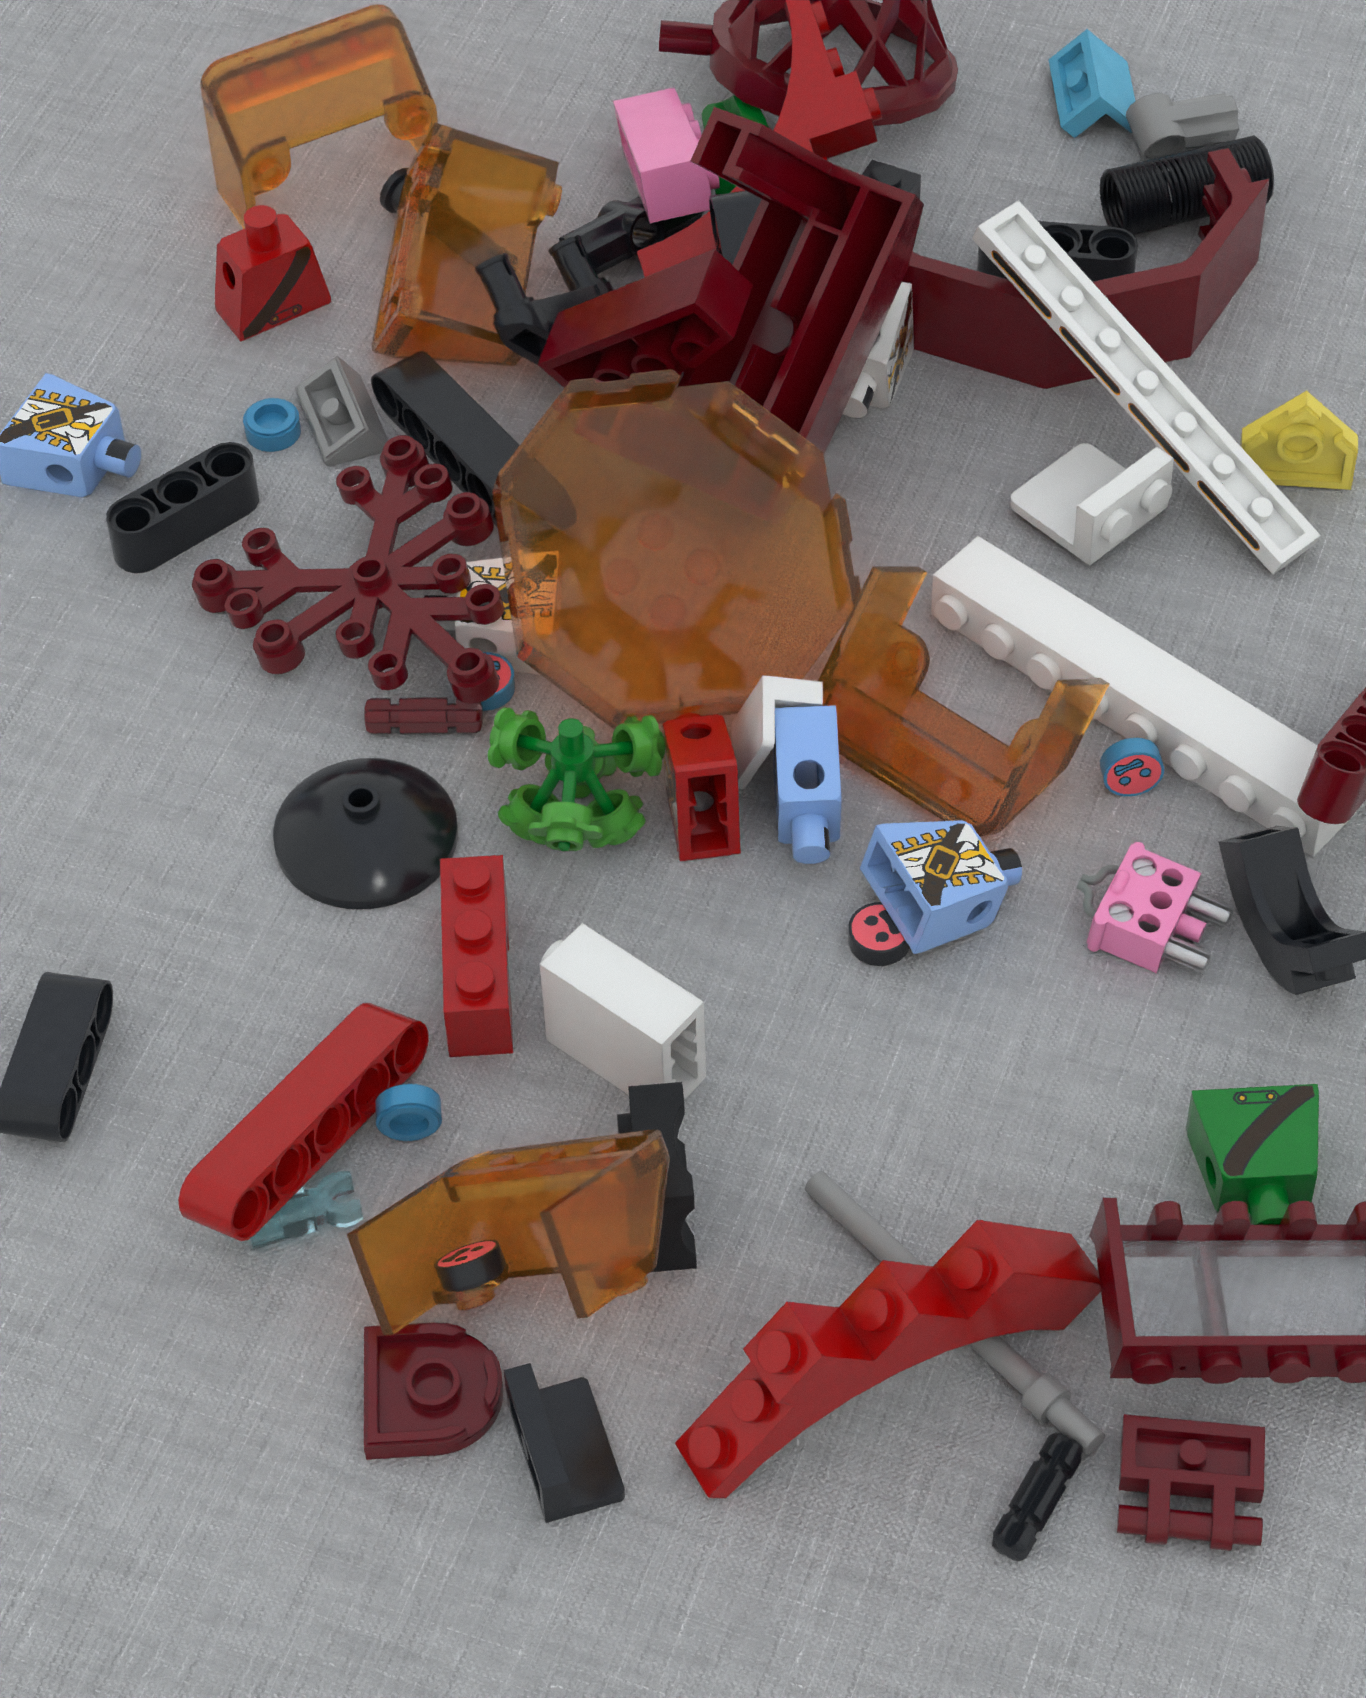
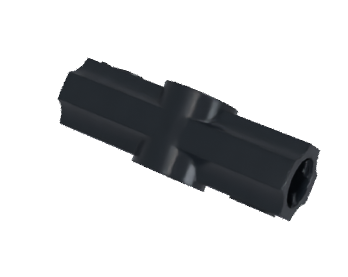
[559,196,704,275]

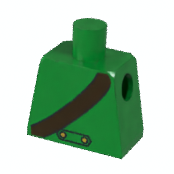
[1186,1084,1319,1225]

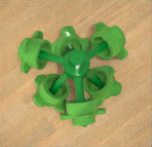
[488,707,665,852]

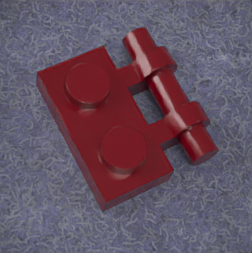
[1117,1414,1265,1551]

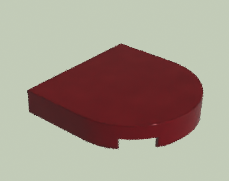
[364,1323,503,1460]

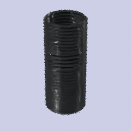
[1100,135,1274,235]

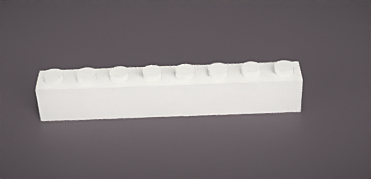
[931,536,1357,857]

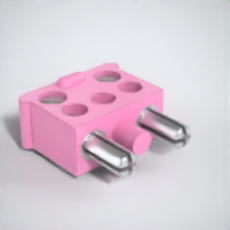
[1076,842,1234,973]

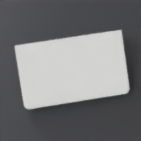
[731,675,823,789]

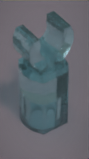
[250,1171,363,1250]

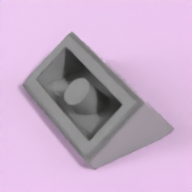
[295,356,388,466]

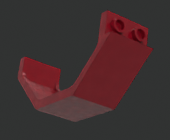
[902,148,1269,389]

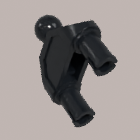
[475,235,614,365]

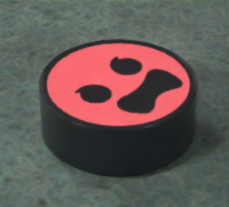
[848,902,910,966]
[434,1240,507,1292]

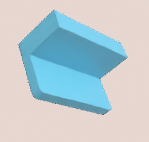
[1048,29,1136,138]

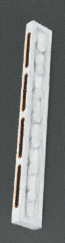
[972,200,1321,575]

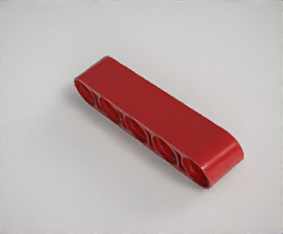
[178,1003,429,1241]

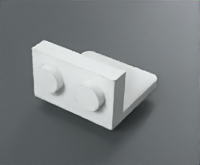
[1010,443,1174,566]

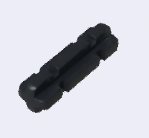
[992,1432,1083,1561]

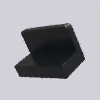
[504,1363,625,1523]

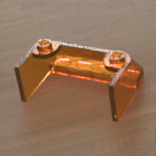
[200,4,442,229]
[818,566,1110,837]
[347,1130,670,1335]

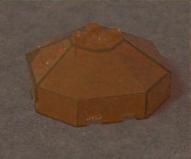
[492,369,862,729]

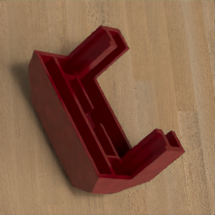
[571,107,924,525]

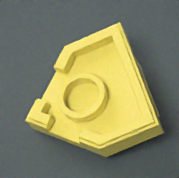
[1240,390,1358,490]

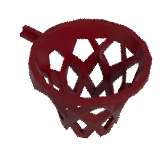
[659,0,958,126]

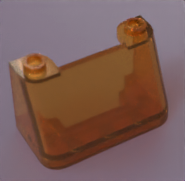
[372,123,562,366]

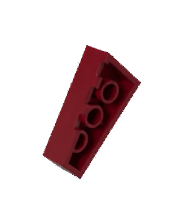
[537,249,753,404]

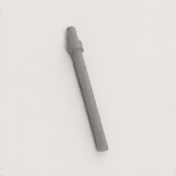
[805,1171,1105,1455]

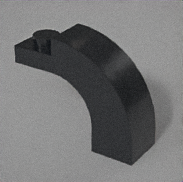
[1218,826,1366,995]

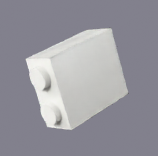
[540,923,706,1100]

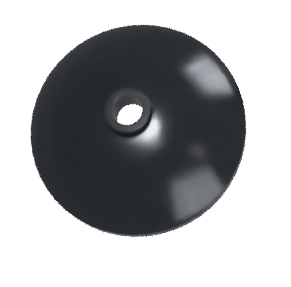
[273,758,458,909]

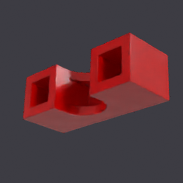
[440,855,513,1057]

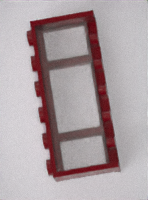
[1089,1198,1366,1384]

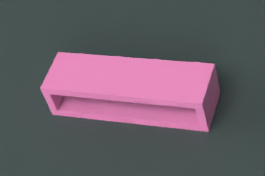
[613,87,720,223]

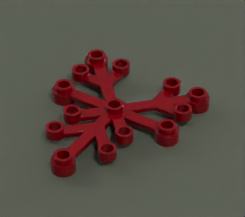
[192,435,504,704]

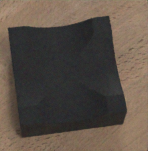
[617,1082,697,1273]

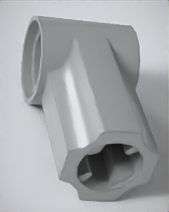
[1126,93,1239,161]

